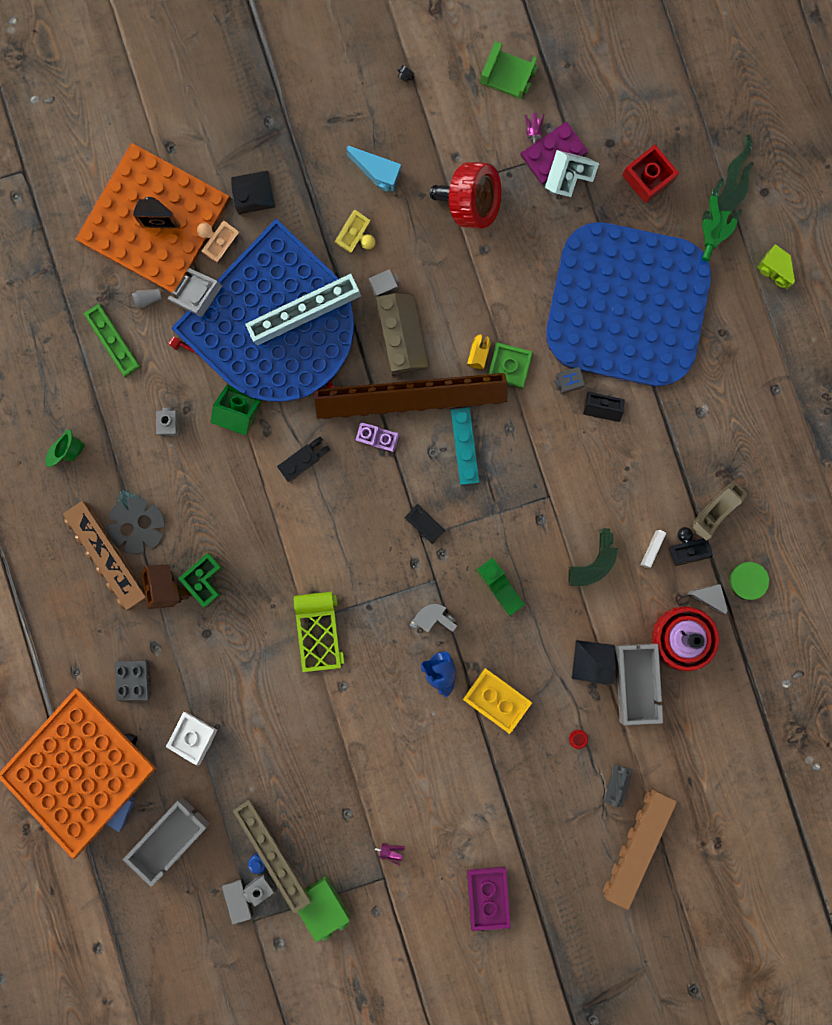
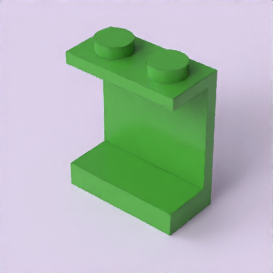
[480,41,538,99]

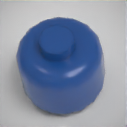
[248,853,266,874]

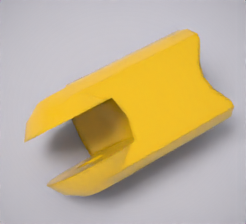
[467,334,491,369]

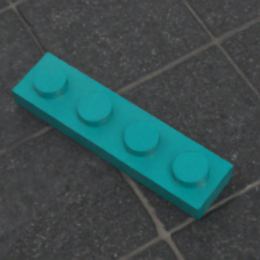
[451,407,479,485]

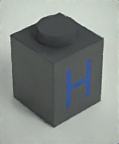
[554,367,585,394]

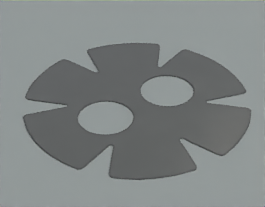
[107,498,165,554]

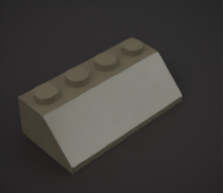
[376,293,429,375]

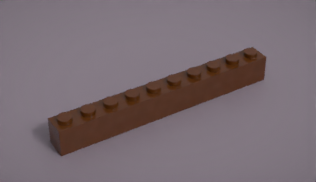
[314,373,508,419]

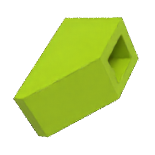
[757,244,795,289]

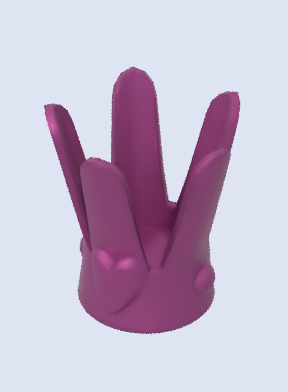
[525,112,544,143]
[375,843,405,866]

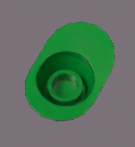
[45,429,85,467]

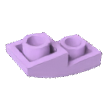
[355,422,400,452]

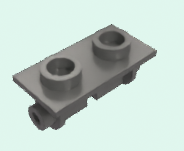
[604,764,633,807]

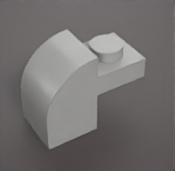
[412,604,457,633]

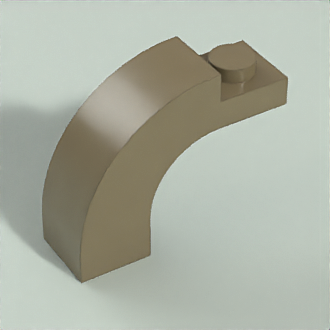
[692,480,747,541]

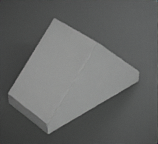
[688,584,728,614]

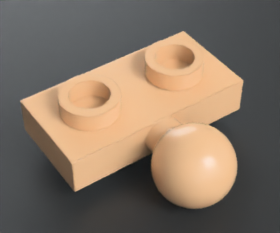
[197,220,239,263]

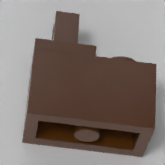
[141,564,191,609]

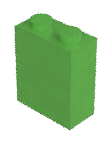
[298,875,351,942]

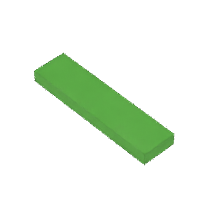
[83,304,141,377]

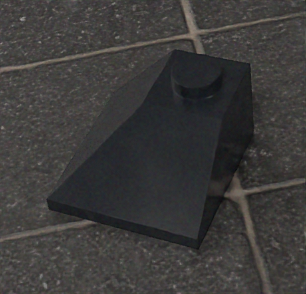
[231,170,275,214]
[133,197,180,228]
[572,640,616,685]

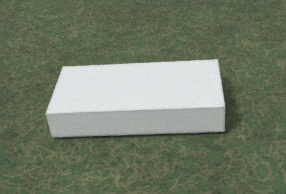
[640,530,666,568]

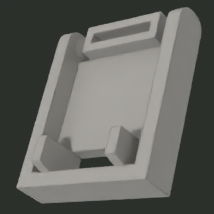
[168,268,222,317]

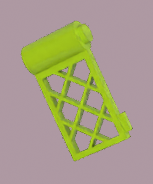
[294,591,344,672]

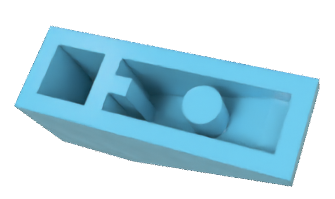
[347,146,401,192]

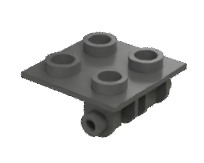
[115,660,152,700]

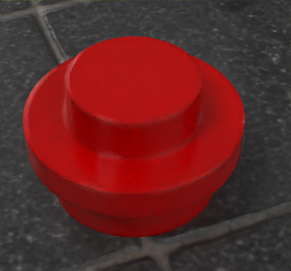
[569,729,588,749]

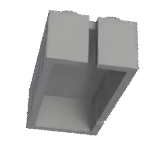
[615,643,663,725]
[123,797,210,887]

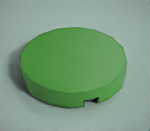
[729,562,769,600]

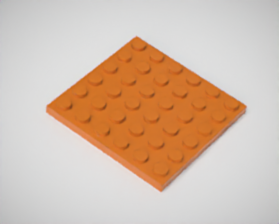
[75,143,231,293]
[0,688,157,859]

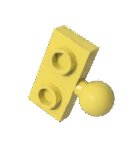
[334,210,375,253]

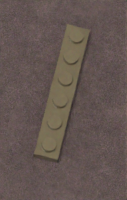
[233,800,312,914]

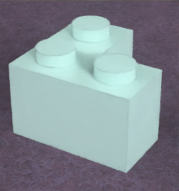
[545,150,599,197]

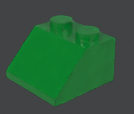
[210,385,262,435]

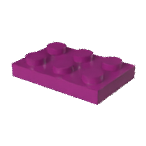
[520,121,588,185]
[467,867,511,931]

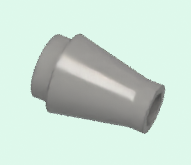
[132,289,162,309]

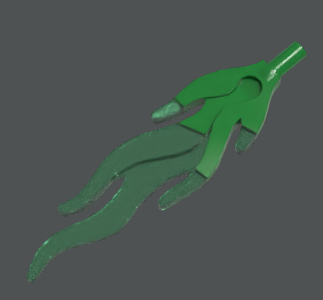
[702,134,754,262]

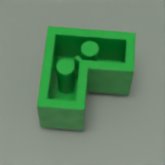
[178,553,224,608]

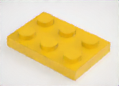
[463,668,532,734]

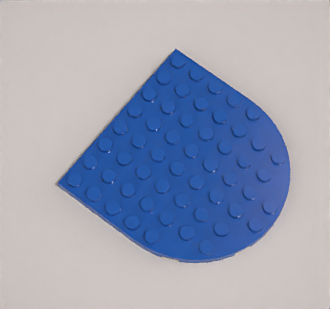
[171,219,354,402]

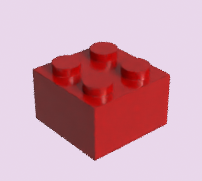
[622,144,679,204]

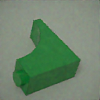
[475,558,525,616]

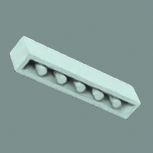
[245,274,361,346]

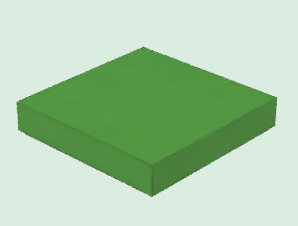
[488,342,533,389]

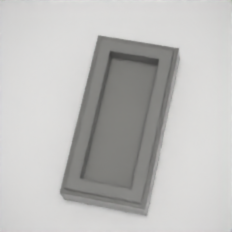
[222,879,252,924]

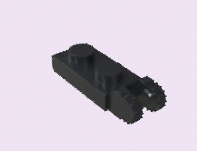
[277,437,330,482]

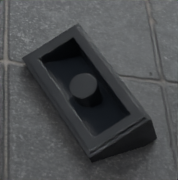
[583,392,625,422]

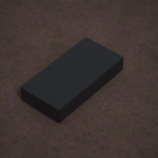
[404,504,445,544]

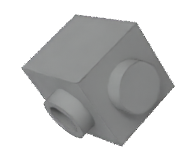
[369,269,400,297]
[156,408,179,437]
[244,872,276,907]

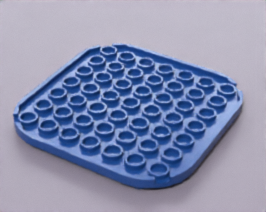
[546,222,711,387]

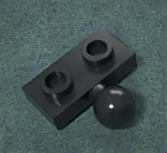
[669,527,713,566]

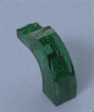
[568,528,618,586]

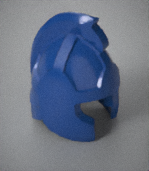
[421,652,456,697]

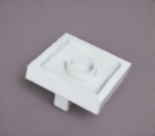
[166,712,217,765]

